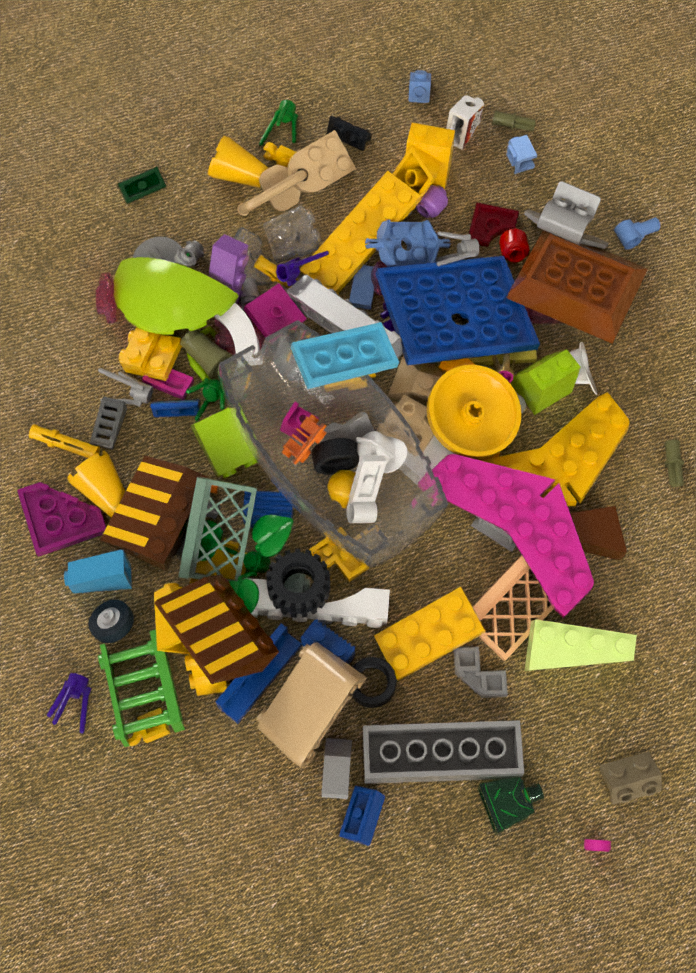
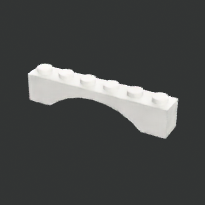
[245,578,390,628]

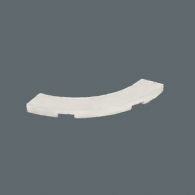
[214,303,261,364]

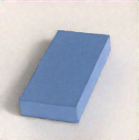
[349,265,379,310]

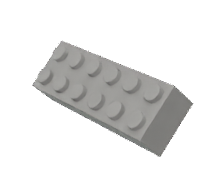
[363,720,524,784]

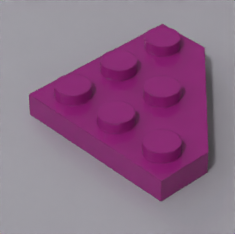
[17,482,106,557]

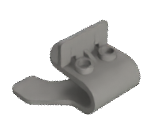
[524,181,609,249]

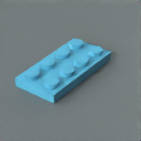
[290,322,399,389]

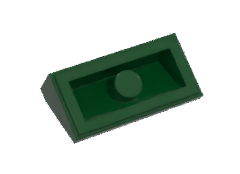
[117,166,167,204]

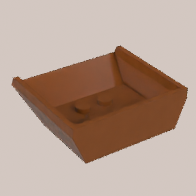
[507,230,648,344]

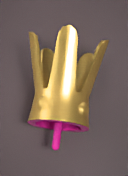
[492,353,516,383]

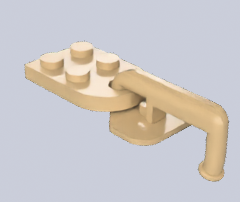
[237,130,356,216]

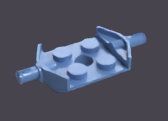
[365,220,451,267]

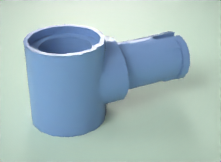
[614,217,660,250]

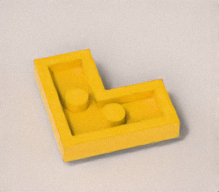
[304,529,369,582]

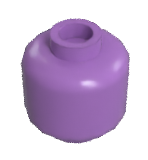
[416,185,448,218]

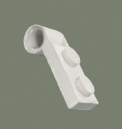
[346,455,387,523]

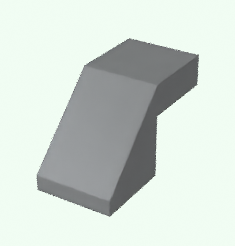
[319,412,375,445]
[322,738,352,799]

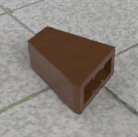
[570,506,627,560]

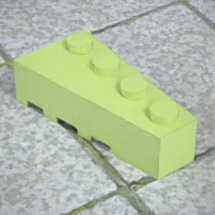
[524,619,637,671]

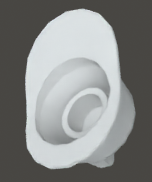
[569,342,598,395]
[355,431,408,473]

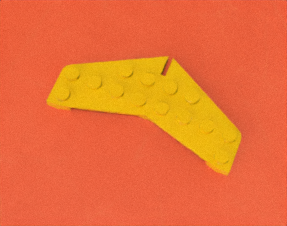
[481,392,629,506]

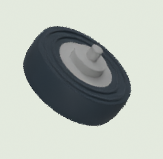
[88,600,134,643]

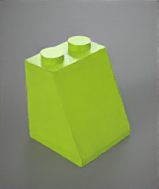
[510,349,581,415]
[190,404,262,478]

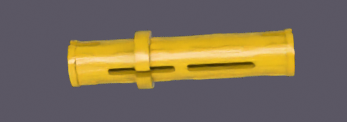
[29,424,100,458]

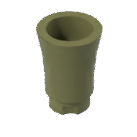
[180,329,232,379]

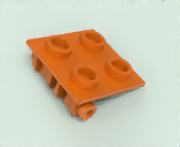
[282,414,327,465]

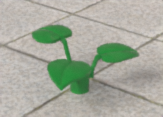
[198,514,294,613]

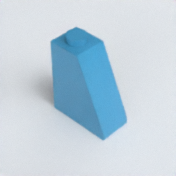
[64,550,132,594]

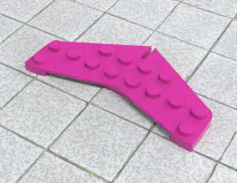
[419,454,594,618]

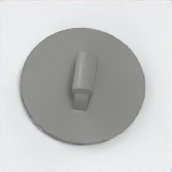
[133,237,182,263]

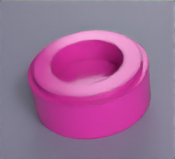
[584,839,611,852]

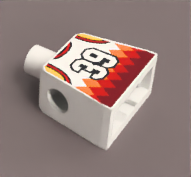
[446,95,484,150]

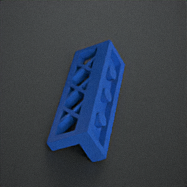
[216,623,302,724]

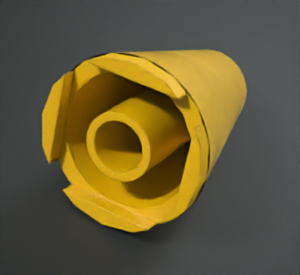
[208,135,269,188]
[67,450,126,518]

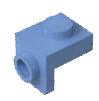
[408,70,431,103]

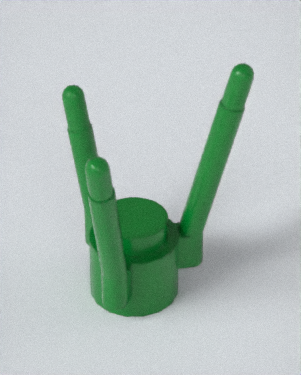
[259,100,298,146]
[186,378,228,421]

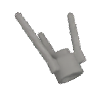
[435,231,479,266]
[98,368,153,407]

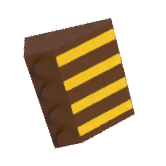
[100,456,209,571]
[154,574,279,684]

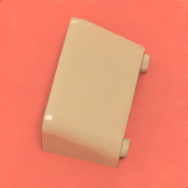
[256,642,367,768]

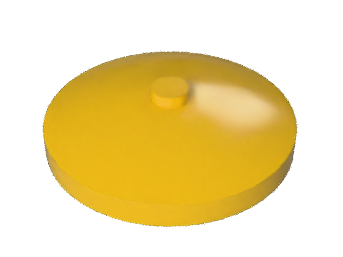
[427,365,521,459]

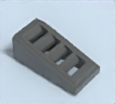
[90,397,127,450]

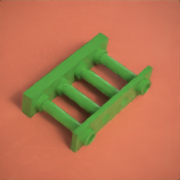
[98,629,185,747]

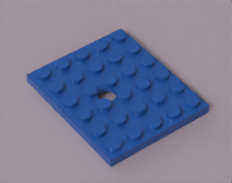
[376,256,540,365]

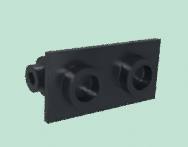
[326,116,372,151]

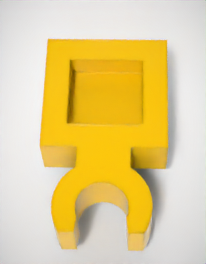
[263,142,298,171]
[128,708,170,746]

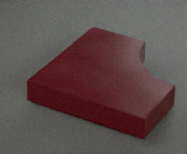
[469,202,519,247]

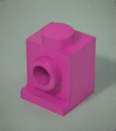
[280,402,319,442]

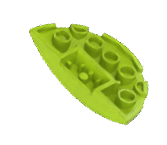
[113,257,239,334]

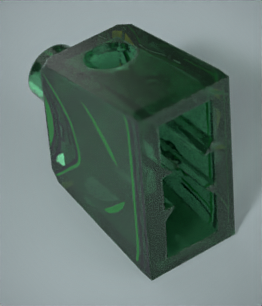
[477,777,544,836]

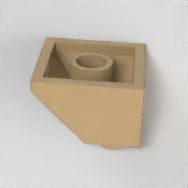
[388,355,445,407]

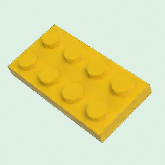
[374,587,486,681]

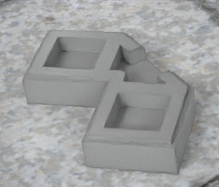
[453,646,508,698]

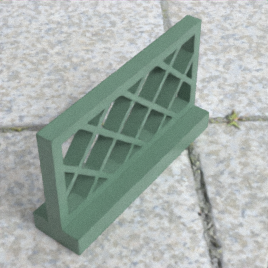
[178,476,257,581]

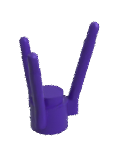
[276,251,329,286]
[47,673,91,733]

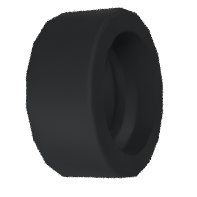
[311,438,359,475]
[350,657,397,708]

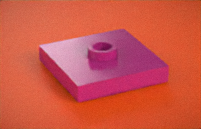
[243,283,307,343]

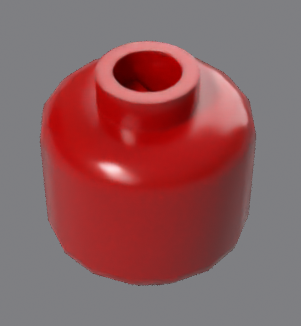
[499,229,530,262]

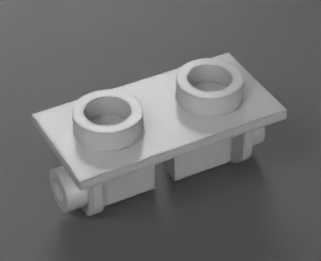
[471,516,516,552]

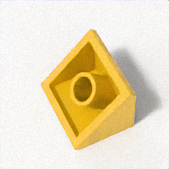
[393,146,441,210]

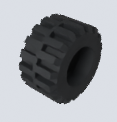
[266,548,330,618]

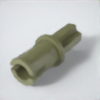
[492,110,536,131]
[664,440,684,487]

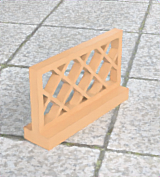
[473,555,554,661]

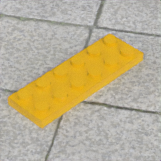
[300,171,422,294]

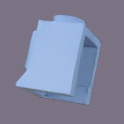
[506,135,537,174]

